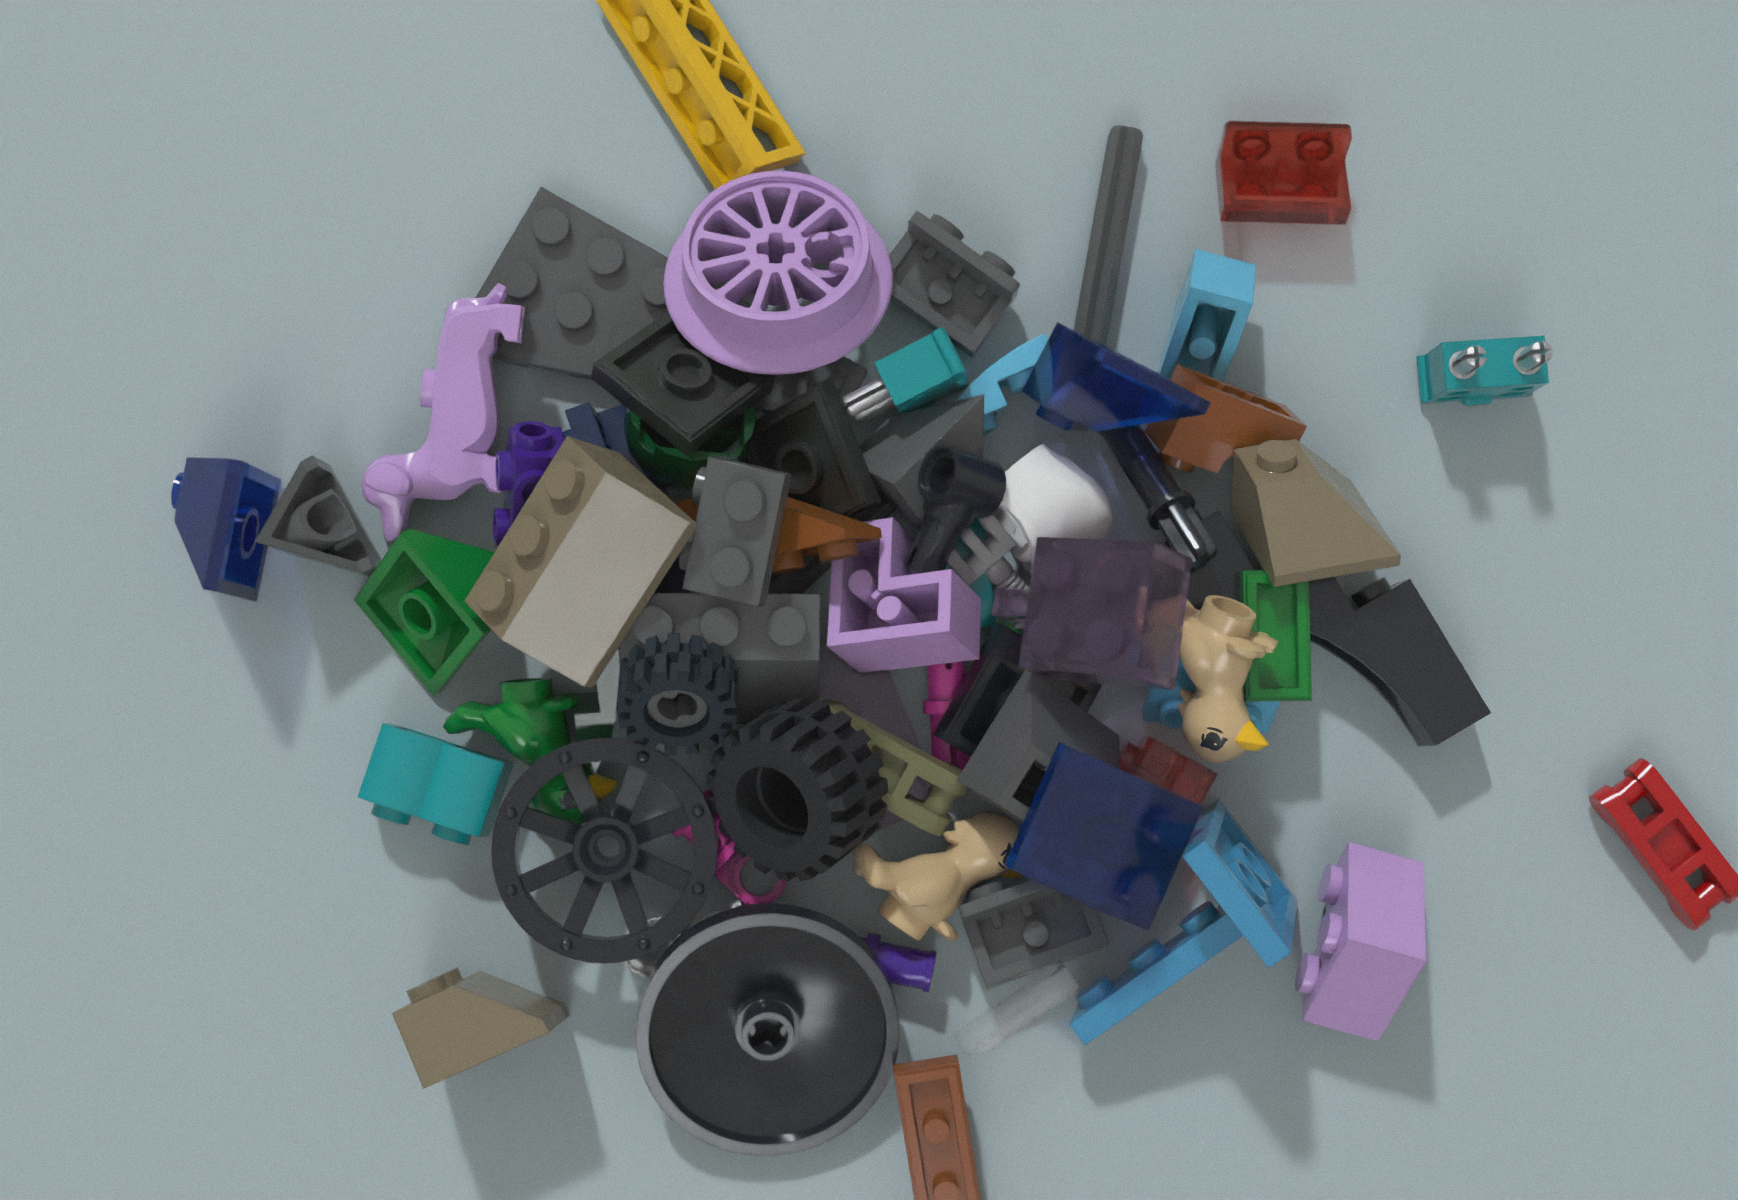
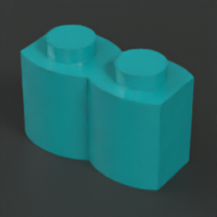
[358,723,514,845]

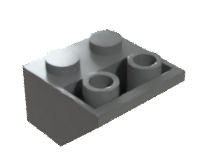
[956,670,1121,863]

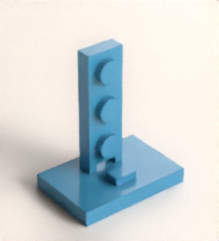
[1069,799,1298,1045]

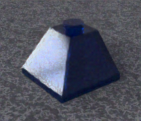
[1022,322,1211,431]
[171,457,281,602]

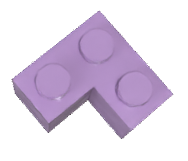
[827,517,981,673]
[1295,842,1427,1042]

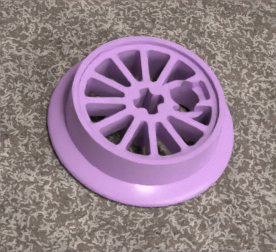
[663,171,893,375]

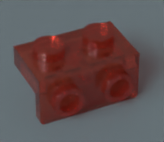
[1215,121,1352,225]

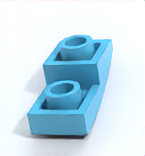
[956,333,1055,436]

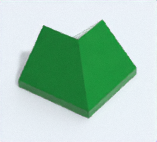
[354,529,495,696]

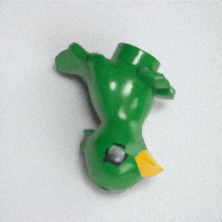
[443,678,618,825]

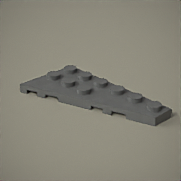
[475,187,867,414]

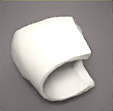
[992,444,1113,575]

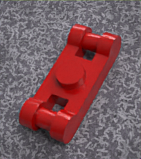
[1589,758,1738,931]

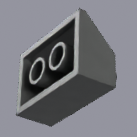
[620,593,820,724]

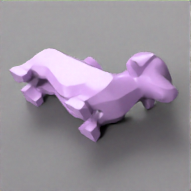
[361,283,526,543]

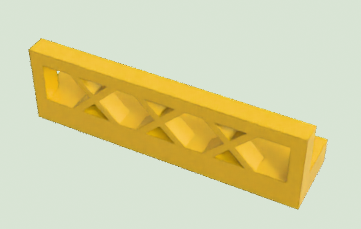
[596,0,806,190]

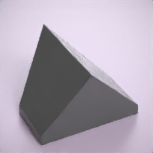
[860,394,984,531]
[255,455,382,577]

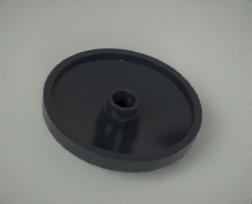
[636,903,899,1156]

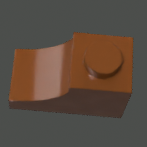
[1144,364,1307,474]

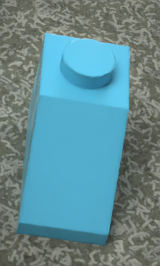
[1153,249,1256,394]

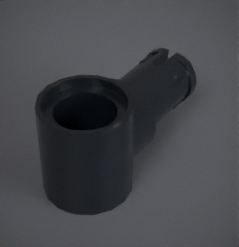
[903,445,1006,573]

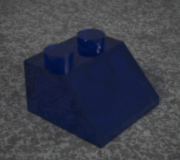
[1004,742,1203,931]

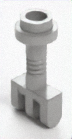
[948,514,1065,642]

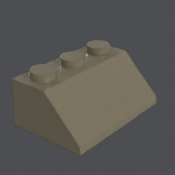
[465,436,698,688]

